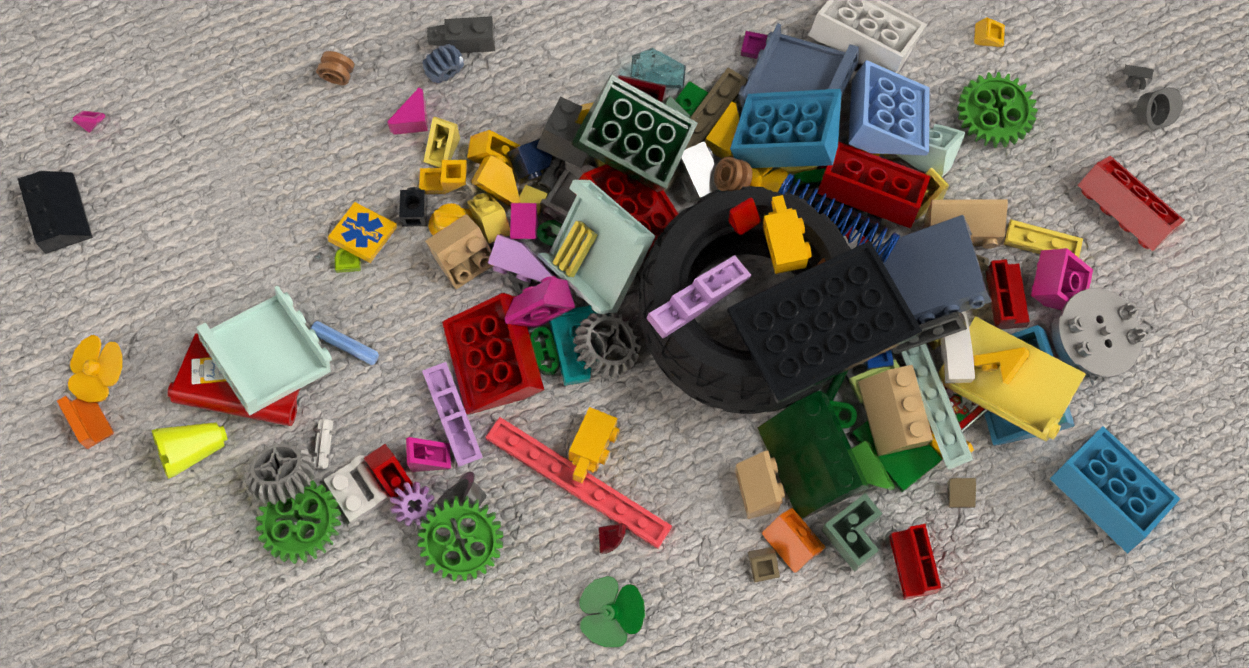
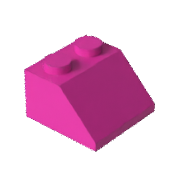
[1031,248,1093,311]
[505,276,575,328]

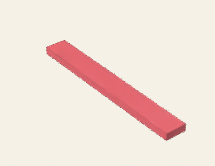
[485,417,672,549]

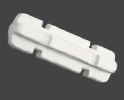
[313,419,334,469]

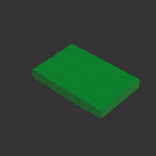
[852,420,943,493]

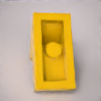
[973,347,1030,385]

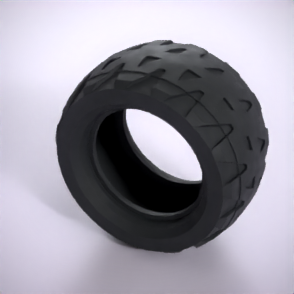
[639,186,851,414]

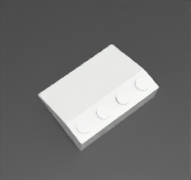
[809,0,927,73]

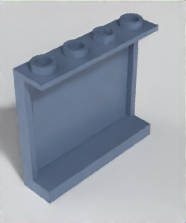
[738,23,859,110]
[874,215,992,325]

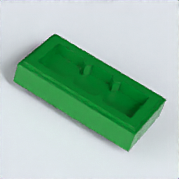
[675,81,709,118]

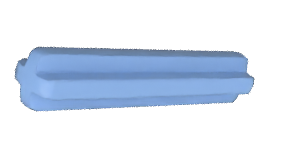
[310,321,379,365]

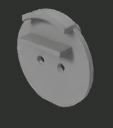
[1051,288,1148,378]

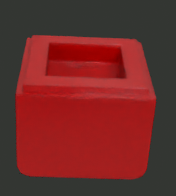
[729,198,760,235]

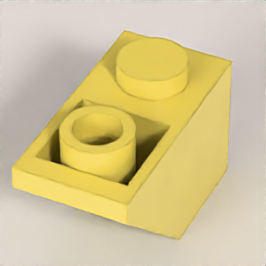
[467,193,510,244]

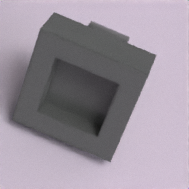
[1123,64,1154,90]

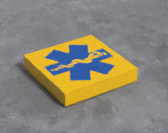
[328,202,397,263]

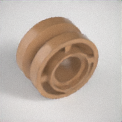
[316,51,355,85]
[714,157,752,191]

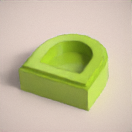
[334,248,361,273]

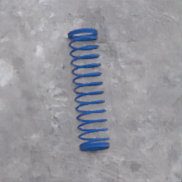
[778,174,900,263]

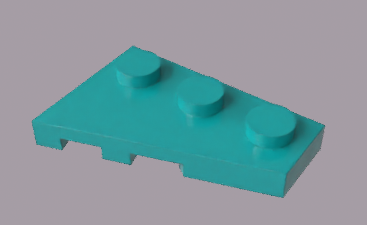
[549,305,596,386]

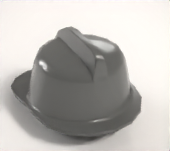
[1131,87,1183,130]
[431,472,487,513]

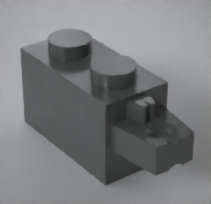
[427,16,495,53]

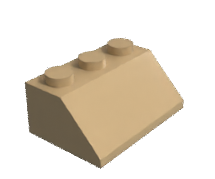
[924,199,1008,249]
[858,365,933,456]

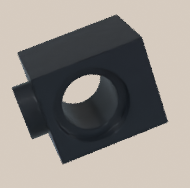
[399,187,428,227]

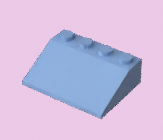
[848,60,930,155]

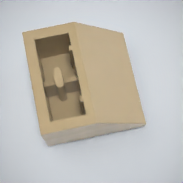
[425,214,493,290]
[735,451,785,519]

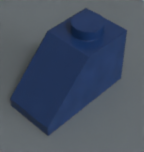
[507,139,553,180]

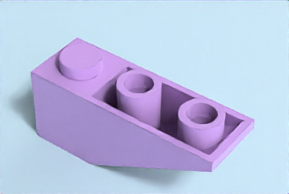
[488,234,557,282]

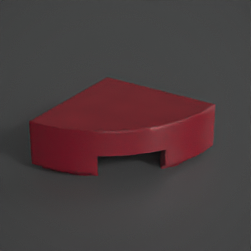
[599,524,626,554]

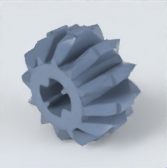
[422,44,464,83]

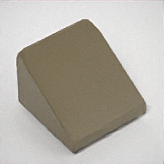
[947,478,976,508]
[748,547,780,583]

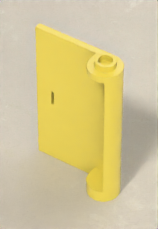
[938,316,1086,442]

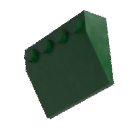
[571,74,698,192]
[757,390,870,520]

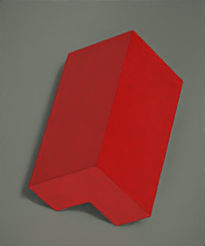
[985,259,1030,330]
[889,524,942,600]

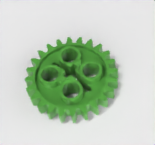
[957,72,1038,148]
[256,480,341,564]
[417,496,503,581]

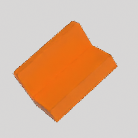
[57,396,114,449]
[762,508,826,573]

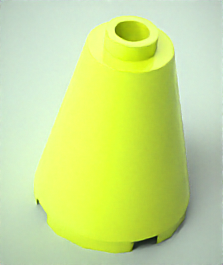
[151,422,228,479]

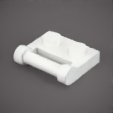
[323,455,390,524]

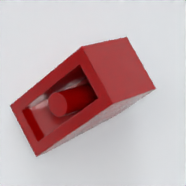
[364,444,413,505]

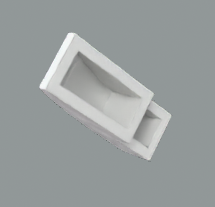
[940,311,975,383]

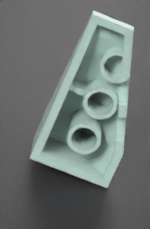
[896,124,965,177]

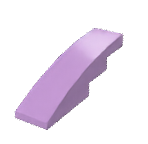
[647,255,751,338]
[422,362,483,467]

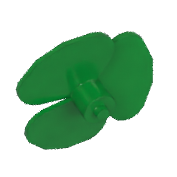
[579,576,645,647]

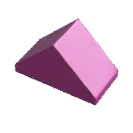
[387,87,428,135]
[510,203,538,239]
[406,437,451,472]

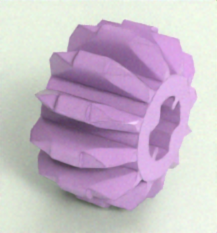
[390,481,435,526]

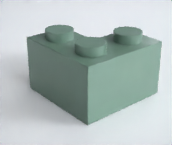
[822,493,883,572]

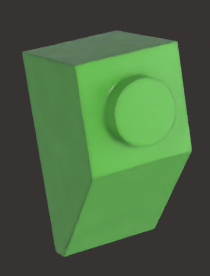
[852,441,895,490]

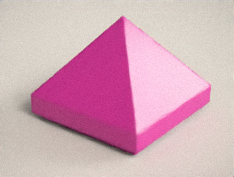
[73,111,105,133]

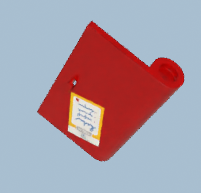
[168,333,301,426]

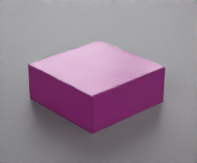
[740,31,768,59]

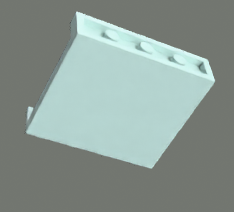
[537,180,655,314]
[196,286,332,415]

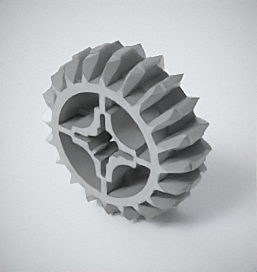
[573,313,641,379]
[243,439,315,505]

